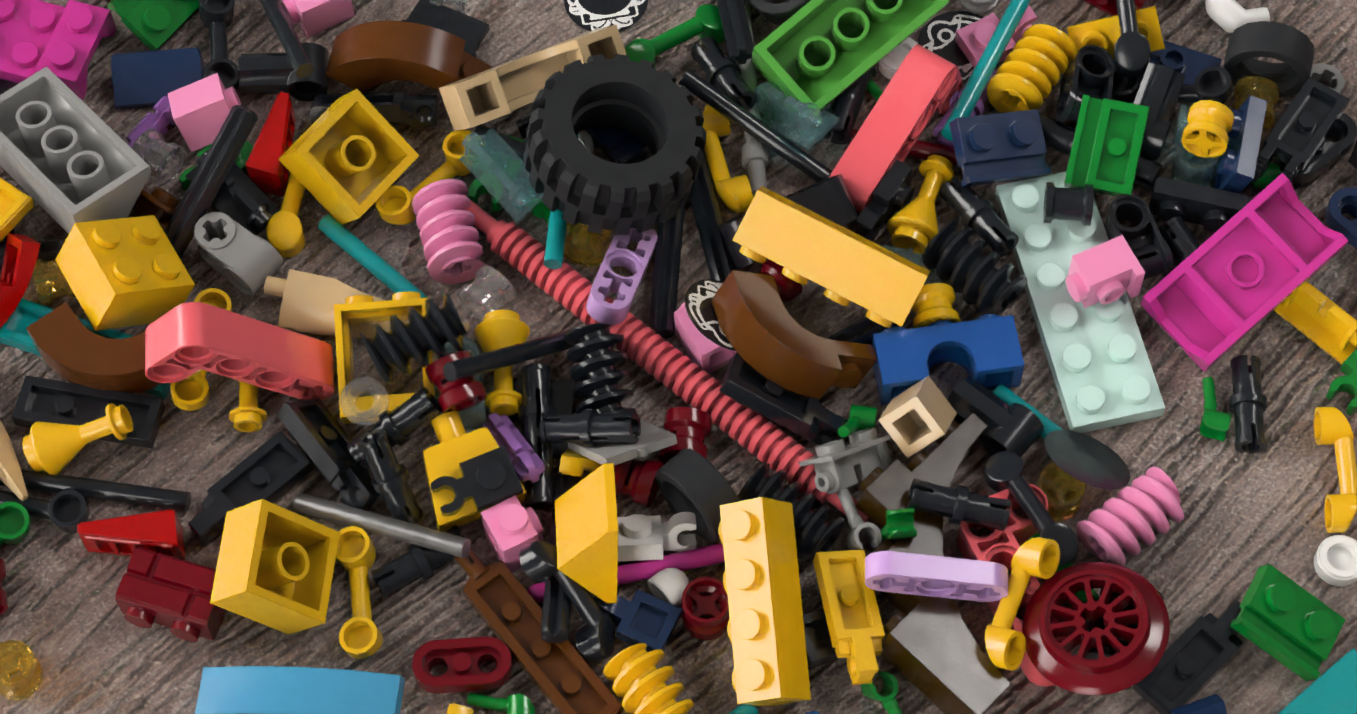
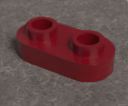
[412,637,513,694]

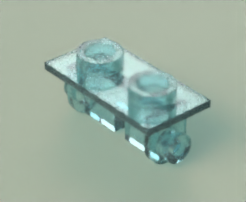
[755,82,840,151]
[460,128,544,223]

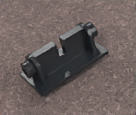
[185,150,280,235]

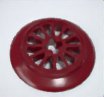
[1022,562,1170,695]

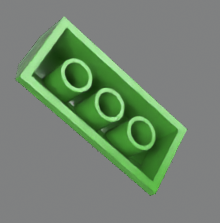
[751,0,949,118]

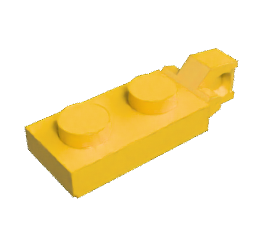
[813,549,885,685]

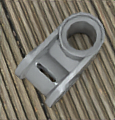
[194,212,284,297]

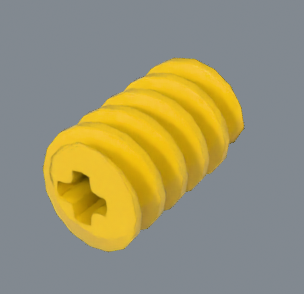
[987,24,1077,113]
[603,643,694,714]

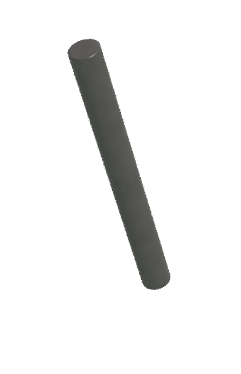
[293,493,471,558]

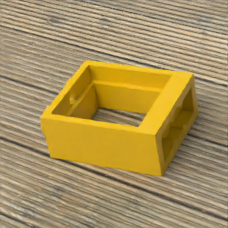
[333,291,439,424]

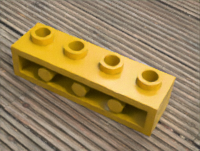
[732,186,930,328]
[718,497,811,707]

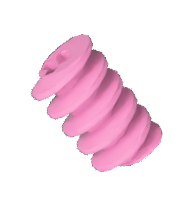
[412,179,486,284]
[1076,466,1184,566]

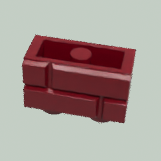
[115,547,227,642]

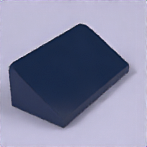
[111,47,205,110]

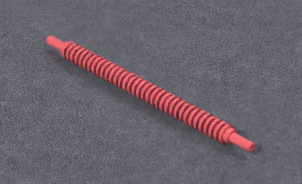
[466,200,868,522]

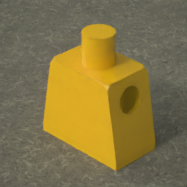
[423,411,526,532]

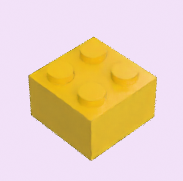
[278,89,419,225]
[55,215,195,331]
[210,499,340,635]

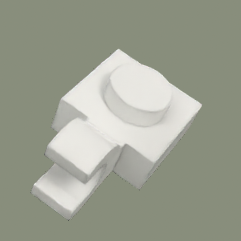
[617,512,697,562]

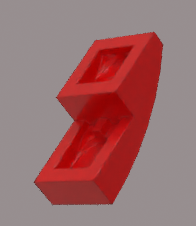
[0,233,41,329]

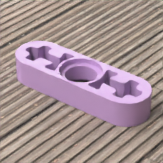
[586,228,658,325]
[865,551,1008,602]

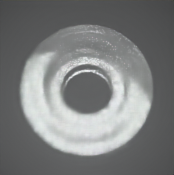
[340,377,389,426]

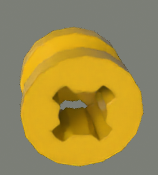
[1181,100,1234,158]
[911,283,960,328]

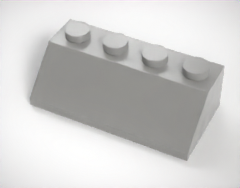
[0,66,151,234]

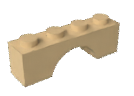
[439,25,627,131]

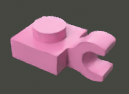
[955,5,1038,69]

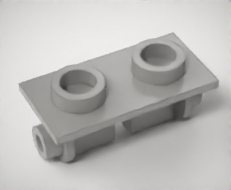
[799,427,894,494]

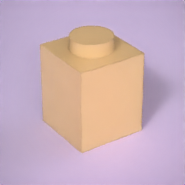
[879,375,957,458]

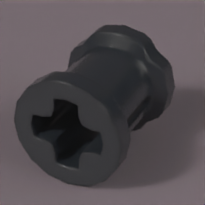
[1043,182,1094,226]

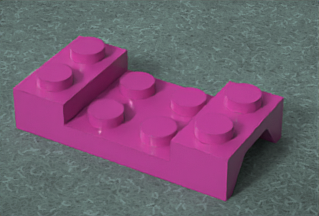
[0,0,117,101]
[1140,173,1349,372]

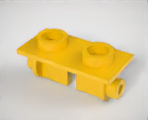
[1067,6,1165,59]
[1274,279,1357,364]

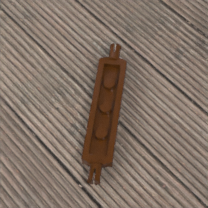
[454,547,623,714]

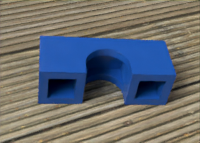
[872,314,1024,405]

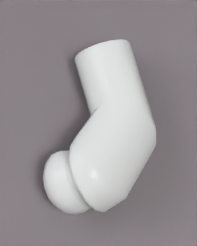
[1205,0,1270,33]

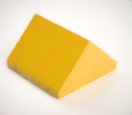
[555,463,618,603]

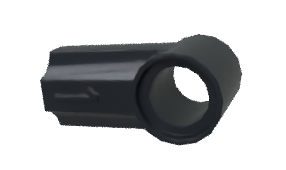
[238,42,329,102]
[1133,62,1186,160]
[947,376,1044,457]

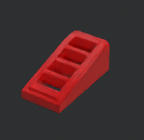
[245,92,296,197]
[77,509,185,560]

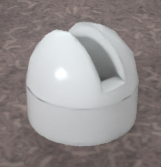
[647,568,689,607]

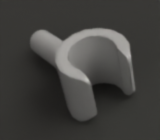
[837,489,882,550]

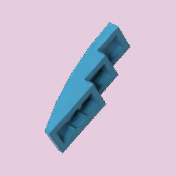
[195,666,405,714]

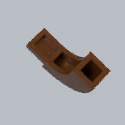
[325,21,492,93]
[711,270,878,399]
[26,302,164,393]

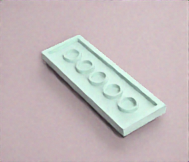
[995,171,1165,433]

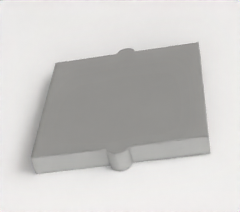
[568,419,677,465]

